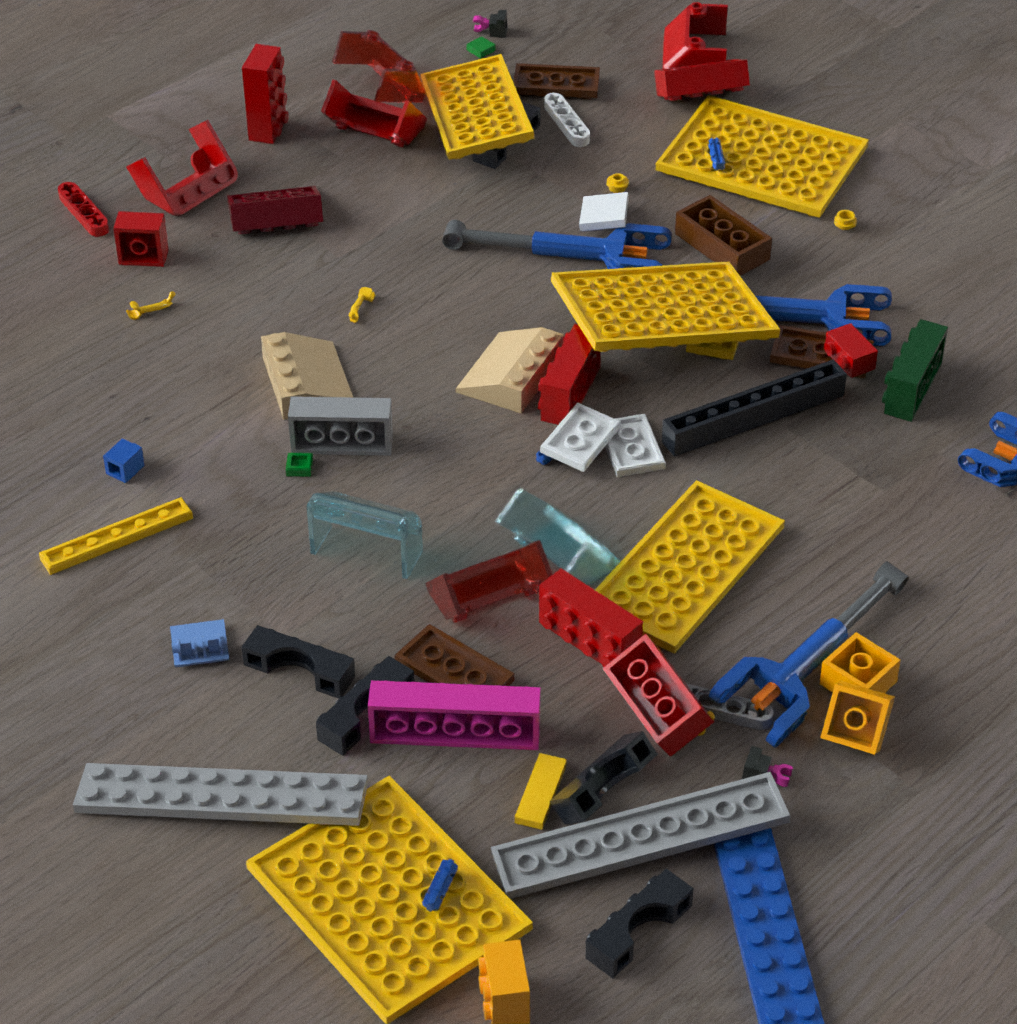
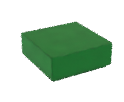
[466,36,496,59]
[285,453,313,477]

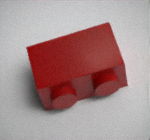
[824,323,878,378]

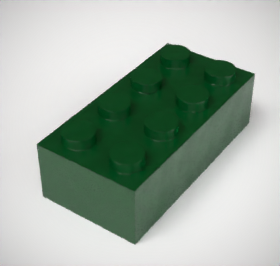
[882,319,948,422]

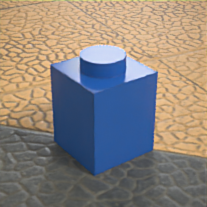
[103,438,145,483]

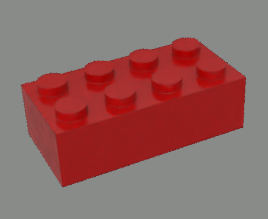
[242,44,289,144]
[654,59,750,101]
[538,323,601,425]
[539,568,643,667]
[603,634,714,757]

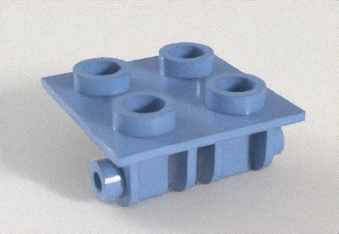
[170,619,229,667]

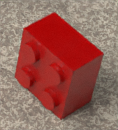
[113,211,169,267]

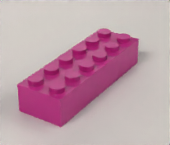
[368,680,541,750]

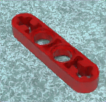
[58,182,109,237]

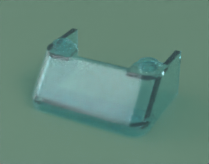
[495,487,621,586]
[307,492,423,579]

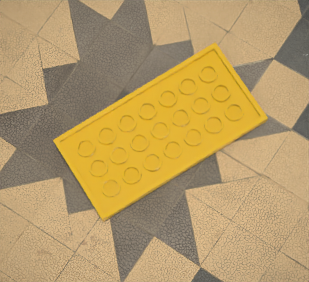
[420,54,535,160]
[595,480,785,654]

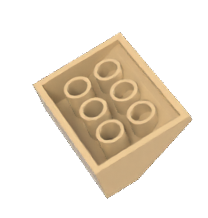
[456,327,564,413]
[261,332,353,420]

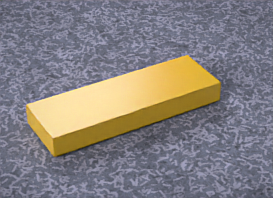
[515,753,567,830]

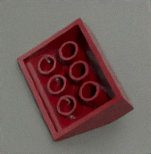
[227,186,324,234]

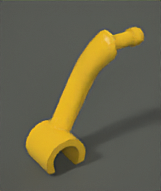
[349,287,375,323]
[126,291,175,320]

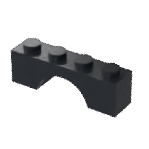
[473,101,540,169]
[241,625,355,699]
[316,656,415,756]
[550,731,658,825]
[585,868,694,979]

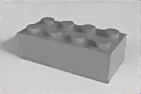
[288,396,393,456]

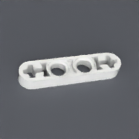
[544,93,590,147]

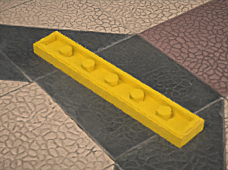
[39,497,193,575]

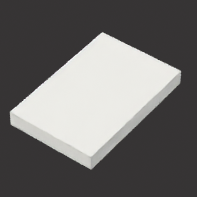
[579,192,629,232]
[540,403,621,472]
[605,414,666,477]

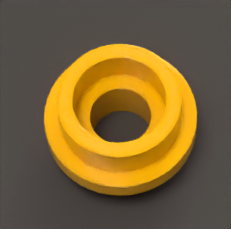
[607,173,629,193]
[834,210,857,230]

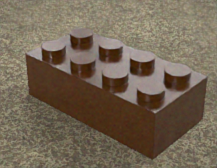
[675,195,772,276]

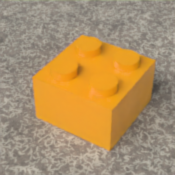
[820,632,901,693]
[820,681,895,755]
[478,940,530,1024]

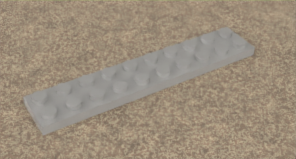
[73,763,368,826]
[491,772,790,899]

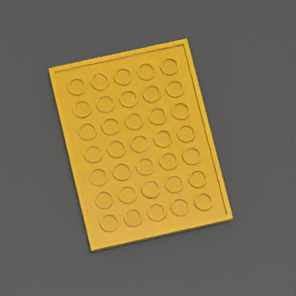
[655,95,869,218]
[551,262,780,352]
[246,775,533,1024]

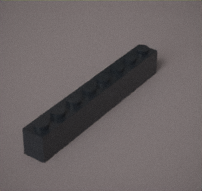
[662,359,847,457]

